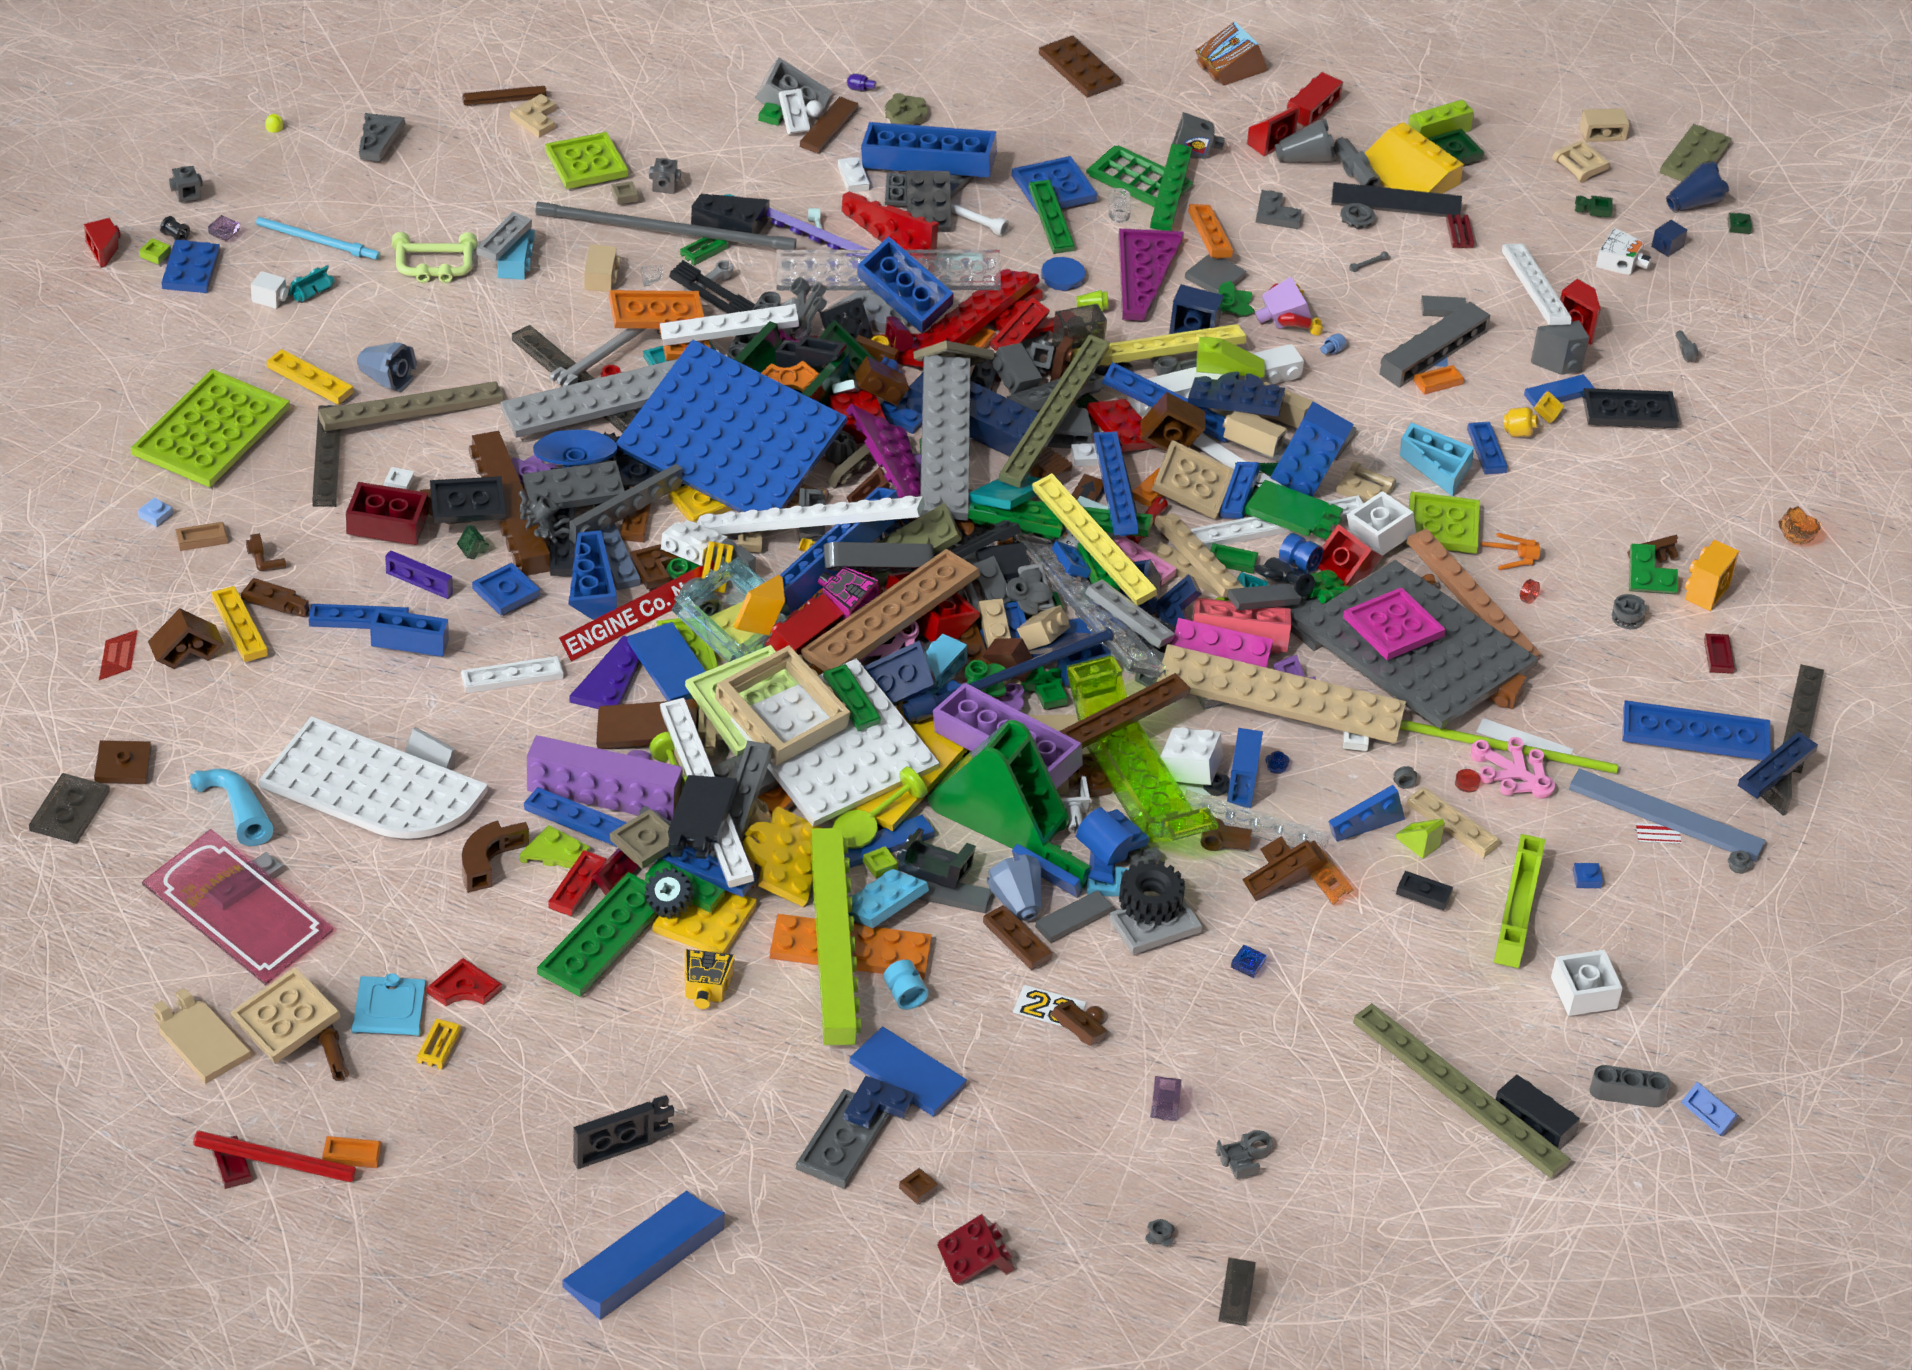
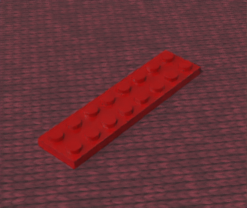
[898,269,1040,367]

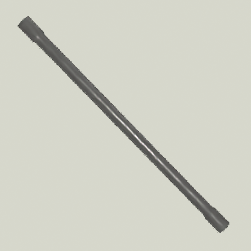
[535,201,797,252]

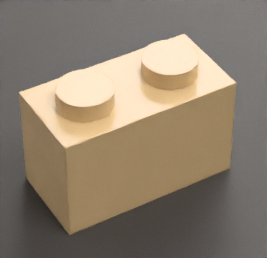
[1579,108,1629,142]
[584,244,620,292]
[1017,605,1070,650]

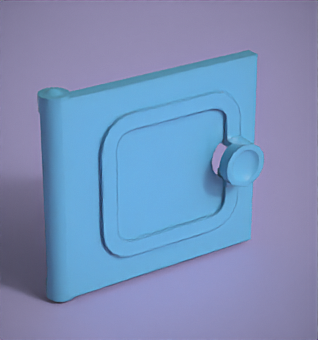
[351,973,426,1036]

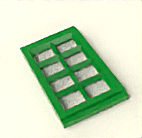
[1086,145,1193,207]

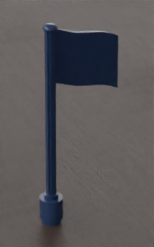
[902,627,1114,723]

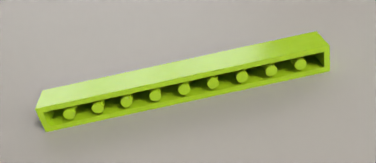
[811,828,861,1045]

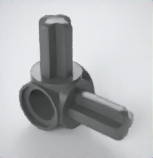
[1150,356,1196,376]

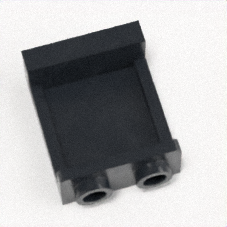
[897,828,976,890]

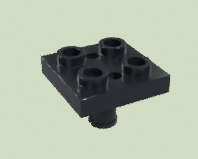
[819,297,873,339]

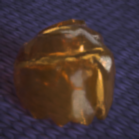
[1778,506,1821,545]

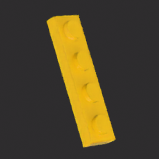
[266,349,353,405]
[211,586,268,662]

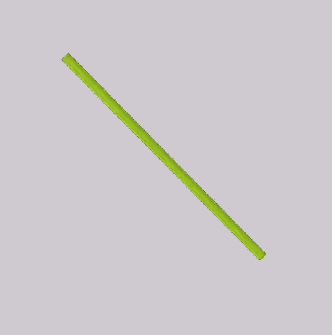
[1400,720,1618,774]

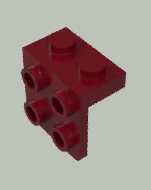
[937,1214,1015,1285]

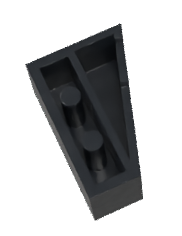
[691,194,770,245]

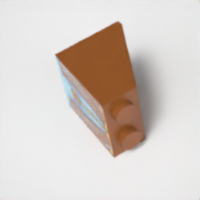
[1195,21,1268,86]

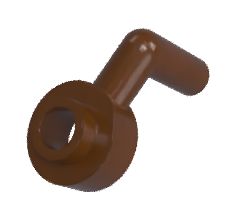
[246,533,286,571]

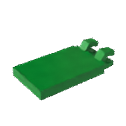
[1245,480,1343,539]

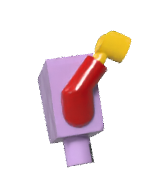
[1254,277,1323,336]

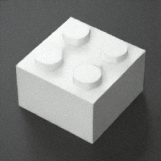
[1347,491,1416,555]
[1160,727,1223,785]
[1551,950,1623,1016]

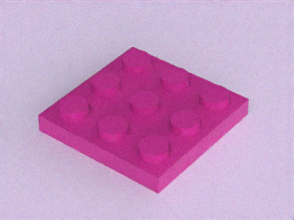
[1343,587,1446,660]

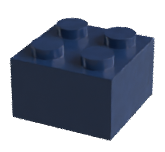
[1169,284,1224,334]

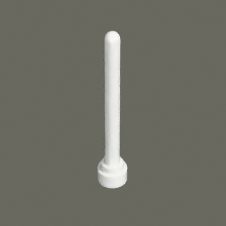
[951,203,1009,237]

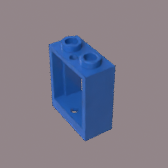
[1226,728,1263,808]

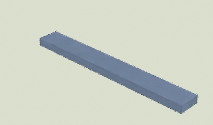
[1569,768,1766,862]

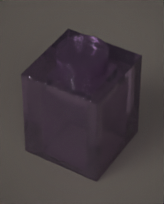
[1150,1076,1182,1121]

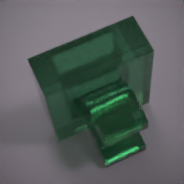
[457,525,489,559]

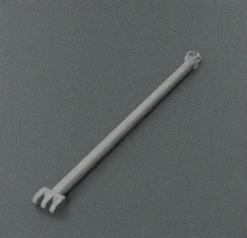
[550,260,734,386]

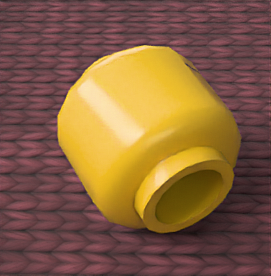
[1504,407,1538,437]

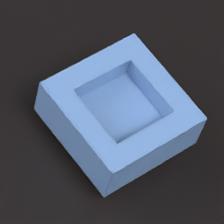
[138,497,173,527]

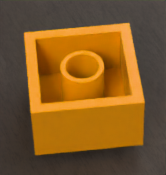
[1685,539,1740,611]

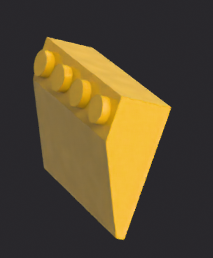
[1365,122,1464,194]

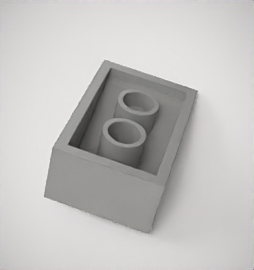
[755,57,832,120]

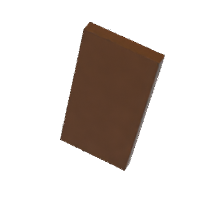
[596,699,698,749]

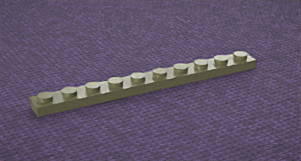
[998,335,1110,488]
[1353,1003,1571,1179]

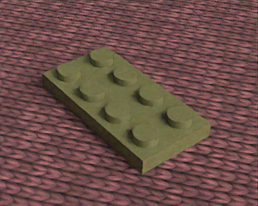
[1660,124,1732,181]
[872,503,962,587]

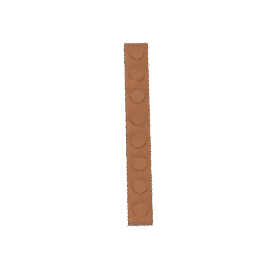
[1407,528,1541,660]

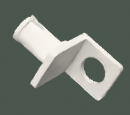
[1061,776,1090,833]

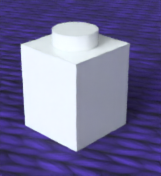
[251,271,288,309]

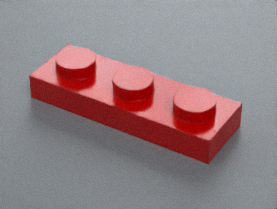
[990,297,1050,351]
[548,850,607,917]

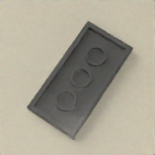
[796,1089,892,1189]

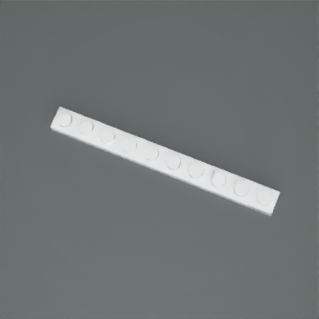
[697,496,925,534]
[660,698,754,888]

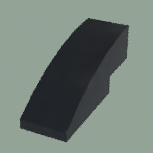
[775,336,847,368]

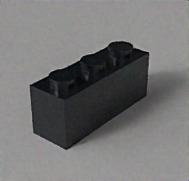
[1495,1074,1580,1150]

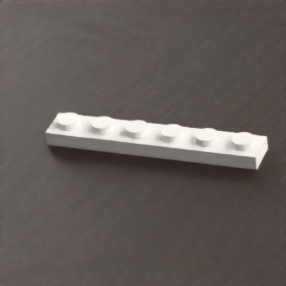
[660,304,799,346]

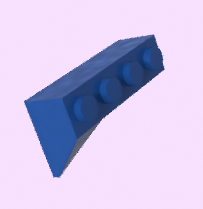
[568,530,617,620]

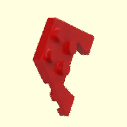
[989,286,1080,339]

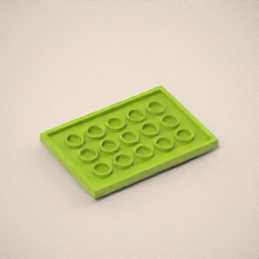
[131,369,290,488]

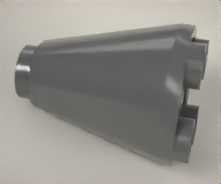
[1275,118,1336,162]

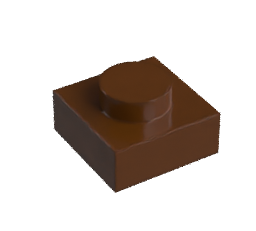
[899,1168,938,1205]

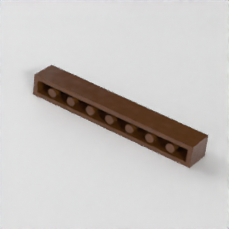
[469,430,550,576]

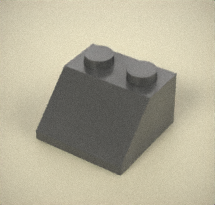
[1531,321,1589,375]

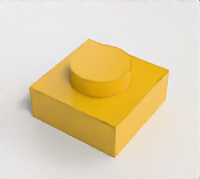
[1533,391,1564,424]

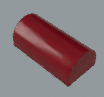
[885,316,913,351]

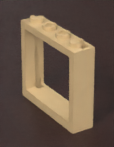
[715,645,850,766]

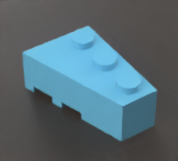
[1400,422,1474,496]

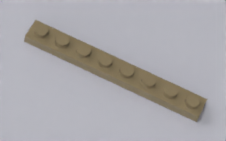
[318,381,504,431]

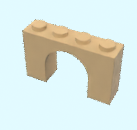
[1223,382,1314,457]

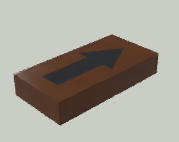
[1071,474,1104,502]

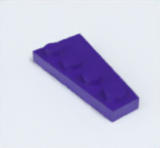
[569,635,640,709]

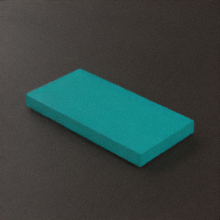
[968,476,1042,510]

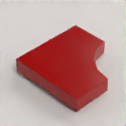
[426,958,502,1006]

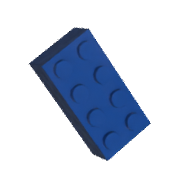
[857,236,954,333]
[1270,402,1354,497]

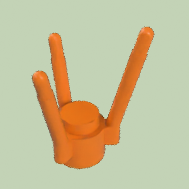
[1481,533,1540,570]

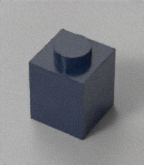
[1651,220,1688,257]

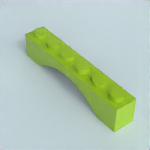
[1493,834,1546,968]

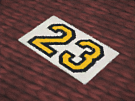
[1012,985,1086,1027]

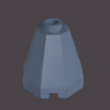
[357,342,417,392]
[986,854,1041,921]

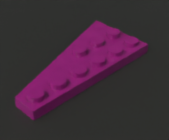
[1118,228,1184,321]
[846,404,921,518]

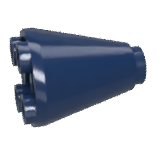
[1666,162,1729,211]

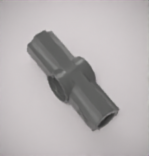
[1333,137,1380,187]

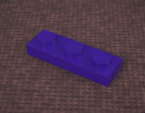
[385,550,453,599]

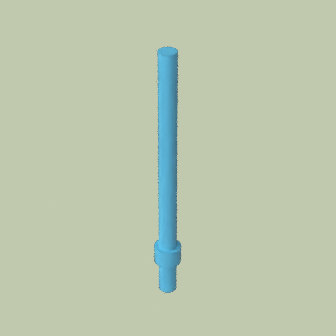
[256,217,380,260]

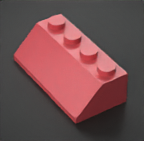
[1193,598,1291,654]

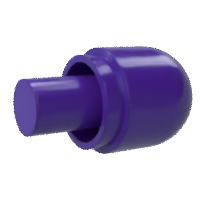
[847,73,876,92]

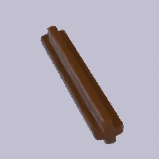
[462,85,547,106]

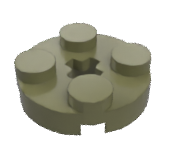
[885,93,928,125]

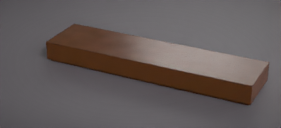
[800,97,859,154]

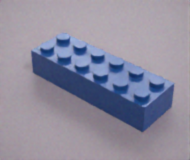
[861,122,997,178]

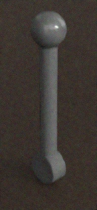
[1349,251,1389,272]

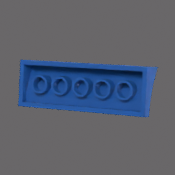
[562,1190,725,1320]

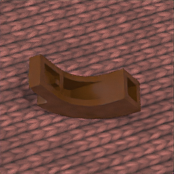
[462,821,529,893]

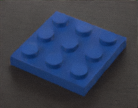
[1011,156,1097,214]

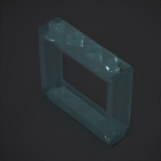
[671,557,789,663]

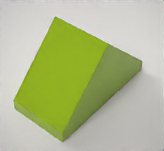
[1395,818,1445,859]

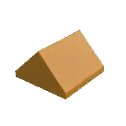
[733,575,785,636]

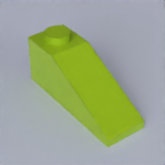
[1196,337,1265,378]

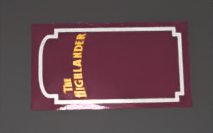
[142,829,334,986]

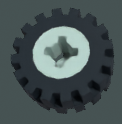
[645,868,694,918]

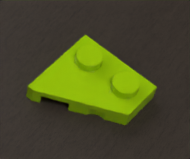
[519,825,590,868]

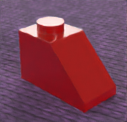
[84,217,121,268]

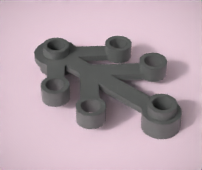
[790,277,827,341]

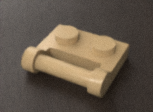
[1552,140,1610,183]
[1336,461,1396,503]

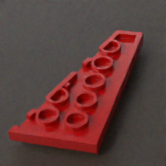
[842,191,939,275]

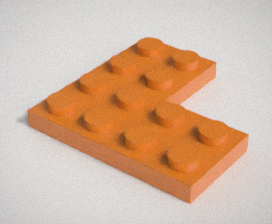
[609,290,711,361]

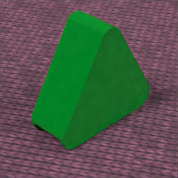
[928,720,1070,856]

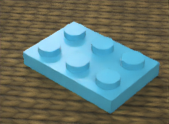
[848,869,929,928]

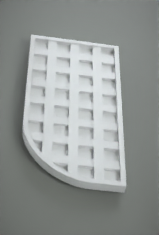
[259,716,488,839]

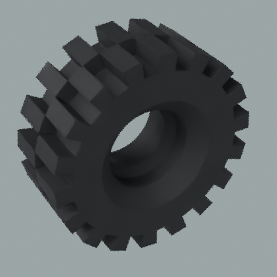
[1119,860,1185,925]

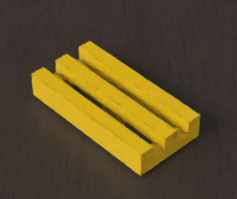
[702,541,733,593]
[417,1018,461,1070]

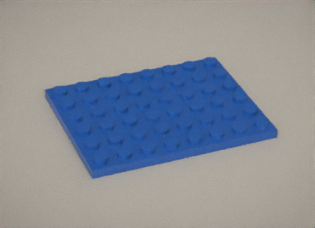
[616,339,848,513]

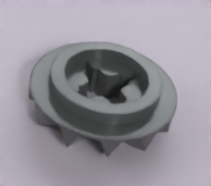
[1340,203,1375,229]

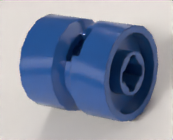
[1279,533,1323,574]

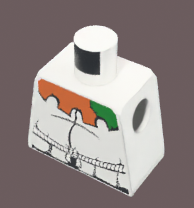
[1596,228,1652,275]

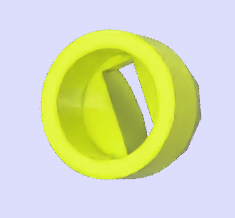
[266,114,283,133]

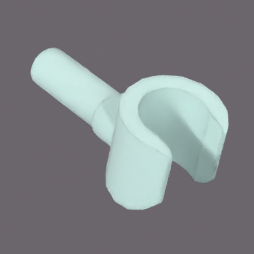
[808,208,823,230]

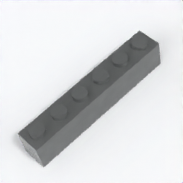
[1379,302,1490,388]

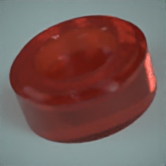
[1520,579,1540,604]
[1455,769,1481,793]

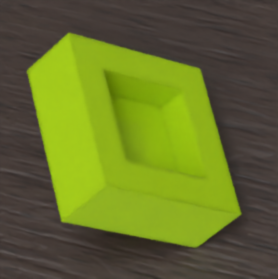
[139,238,171,265]
[863,846,898,878]

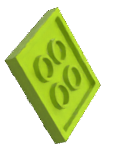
[545,132,628,189]
[1406,491,1480,554]

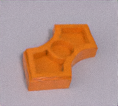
[761,361,819,392]

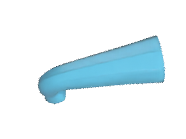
[190,768,273,846]

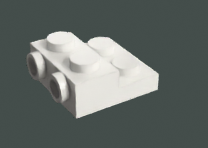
[661,520,727,566]

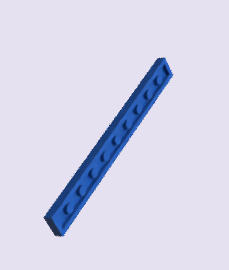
[524,787,756,897]

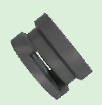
[1612,594,1647,630]

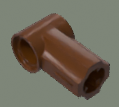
[1200,817,1252,851]

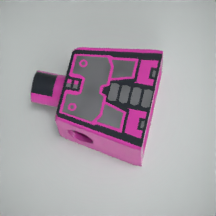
[818,567,880,620]

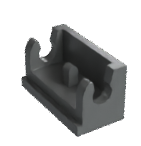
[799,488,825,541]

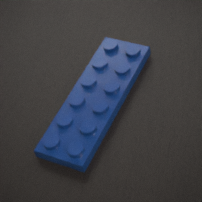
[1622,700,1771,760]

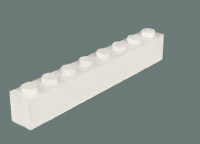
[1128,344,1304,416]

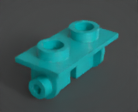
[288,265,335,302]

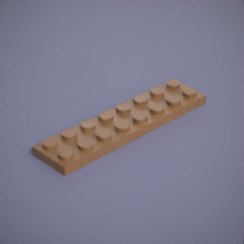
[801,549,980,671]

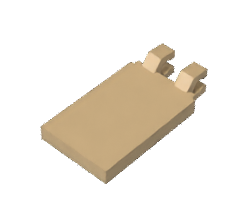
[153,988,250,1084]

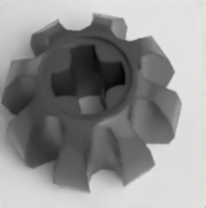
[824,430,857,465]

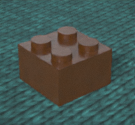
[1141,392,1205,452]

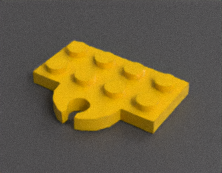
[743,806,822,907]

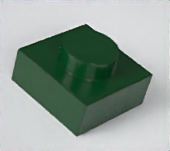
[1727,213,1752,234]

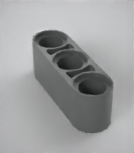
[1589,1065,1671,1107]

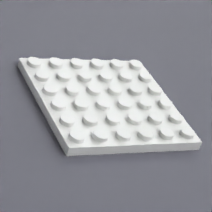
[731,658,939,827]

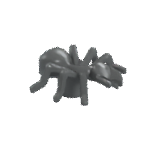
[519,490,570,543]

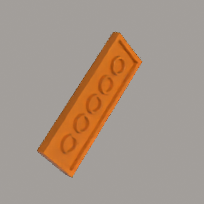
[769,914,932,980]

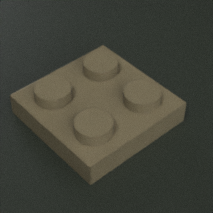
[610,809,673,869]

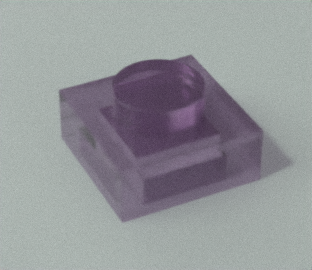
[208,215,240,241]

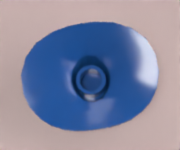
[533,430,617,468]

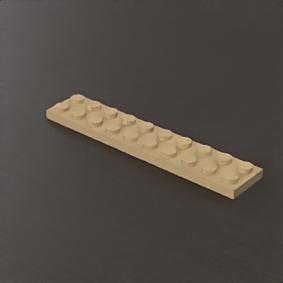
[1157,644,1406,744]

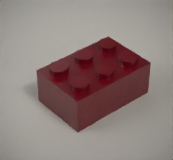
[346,482,429,545]

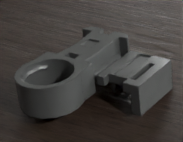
[1216,1130,1272,1180]

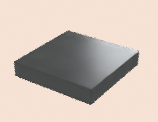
[1185,254,1247,294]

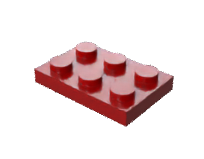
[1086,399,1158,452]

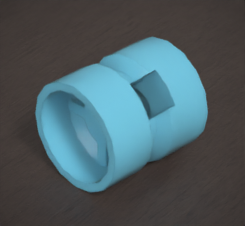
[883,960,929,1010]

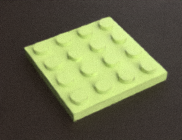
[685,645,799,757]

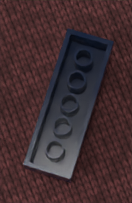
[906,372,1039,456]

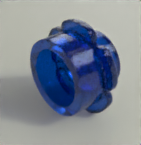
[1265,751,1290,774]

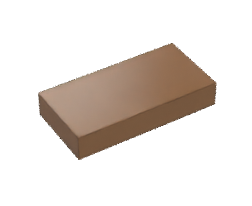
[175,522,228,551]

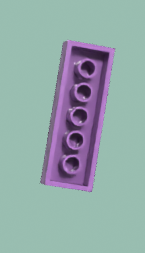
[933,683,1083,789]
[527,735,683,821]

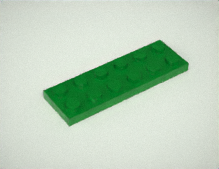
[537,872,667,997]

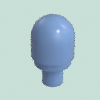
[1320,333,1347,354]

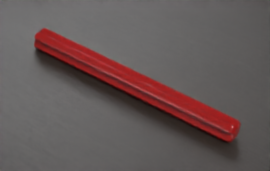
[193,1130,356,1183]

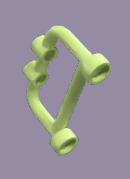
[392,232,477,283]

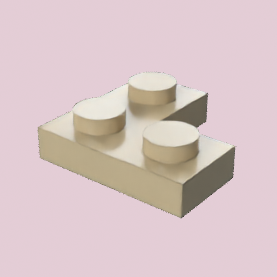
[510,94,556,137]

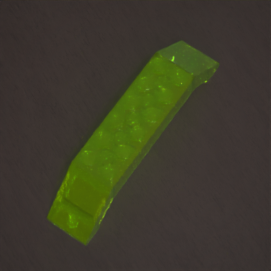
[1067,655,1219,843]

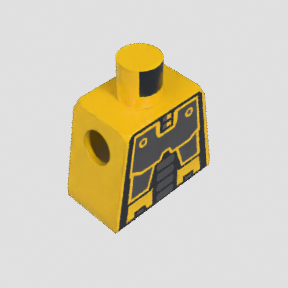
[684,949,735,1009]

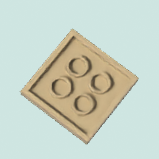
[1151,440,1234,519]
[230,967,341,1064]

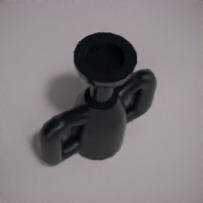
[1254,557,1315,597]

